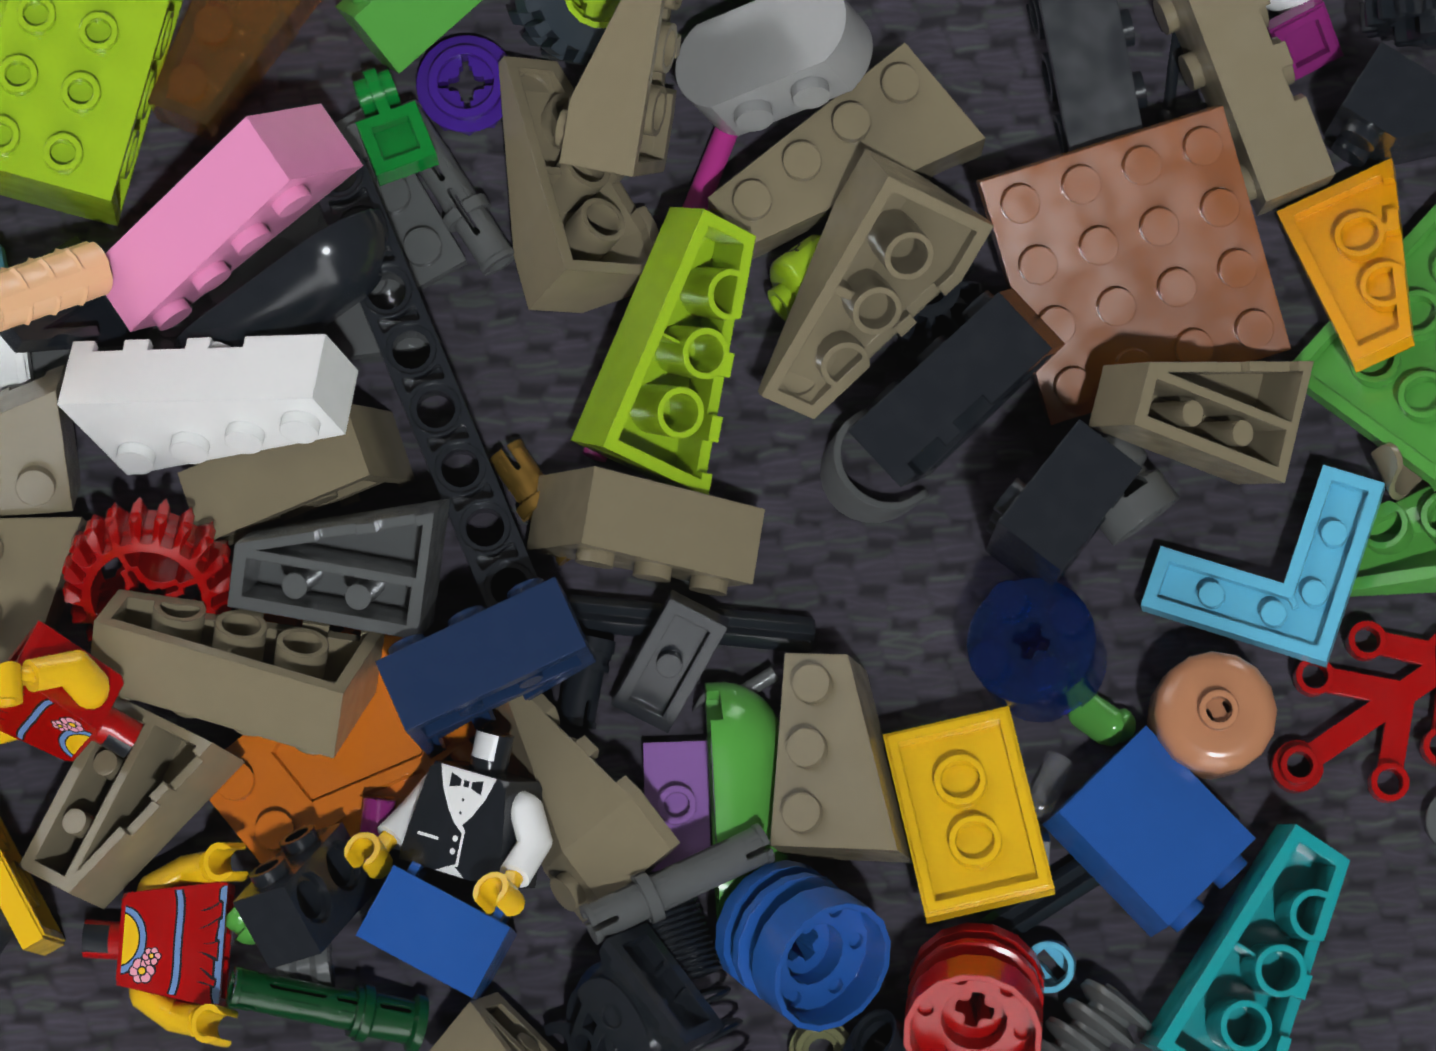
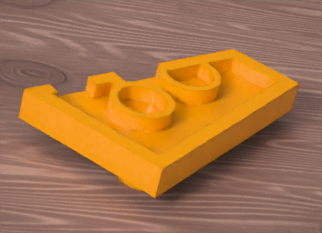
[1276,158,1415,373]

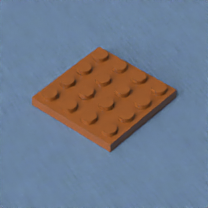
[976,105,1291,425]

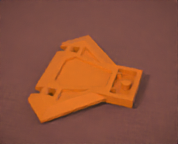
[209,613,508,864]

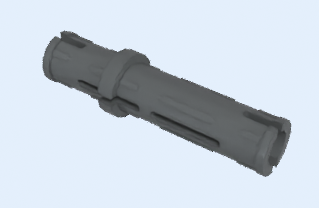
[400,99,515,276]
[579,823,775,945]

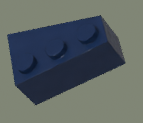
[375,577,596,758]

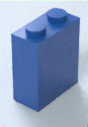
[1042,726,1256,937]

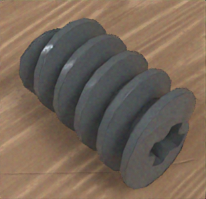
[1041,978,1154,1051]

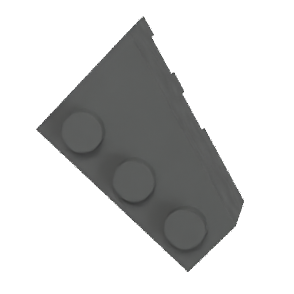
[227,499,450,638]

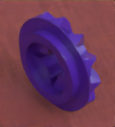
[416,35,507,136]

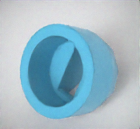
[1031,939,1076,993]

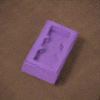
[643,741,711,873]

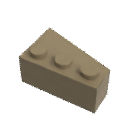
[1089,361,1314,484]
[0,517,87,664]

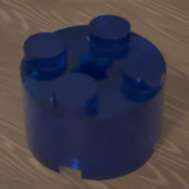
[967,578,1107,723]

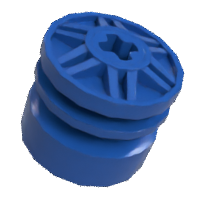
[715,860,891,1032]

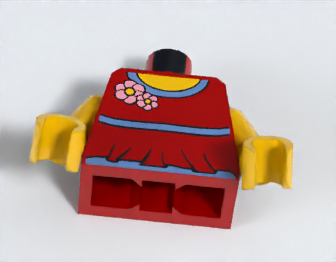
[0,620,143,762]
[82,842,249,1048]

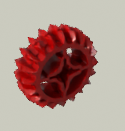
[62,497,233,642]

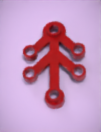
[1270,621,1436,803]

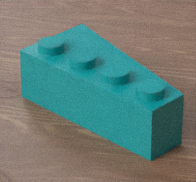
[1140,824,1350,1051]

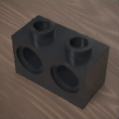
[233,822,378,969]

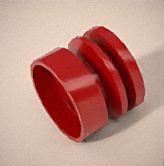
[903,922,1045,1051]

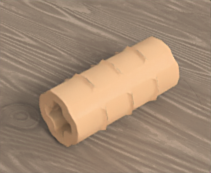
[0,241,113,332]

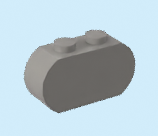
[675,0,873,136]

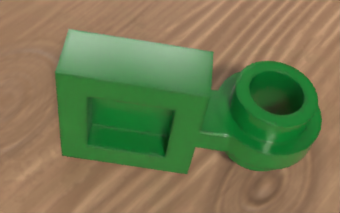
[352,67,439,186]

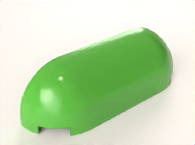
[704,682,790,923]

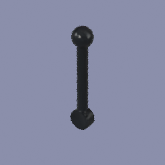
[1155,32,1181,124]

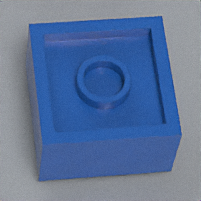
[356,861,517,1000]

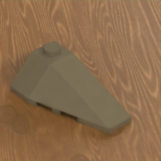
[758,149,994,419]
[491,694,680,923]

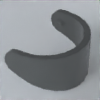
[820,408,930,523]

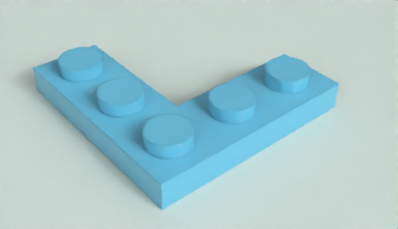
[1141,465,1385,668]

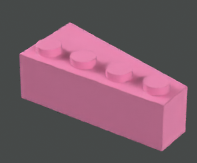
[105,103,364,332]

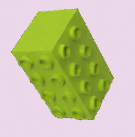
[0,0,183,226]

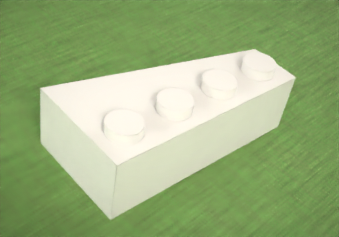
[57,334,358,475]

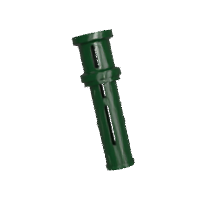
[226,966,429,1051]

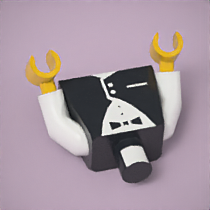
[344,729,553,916]

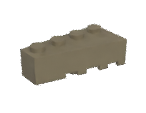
[1153,0,1336,216]
[708,43,986,260]
[91,589,385,758]

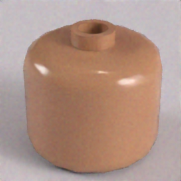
[1147,651,1277,780]

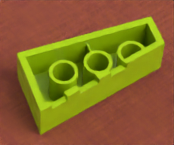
[571,207,756,495]

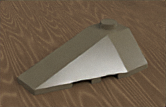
[555,0,683,177]
[498,56,659,313]

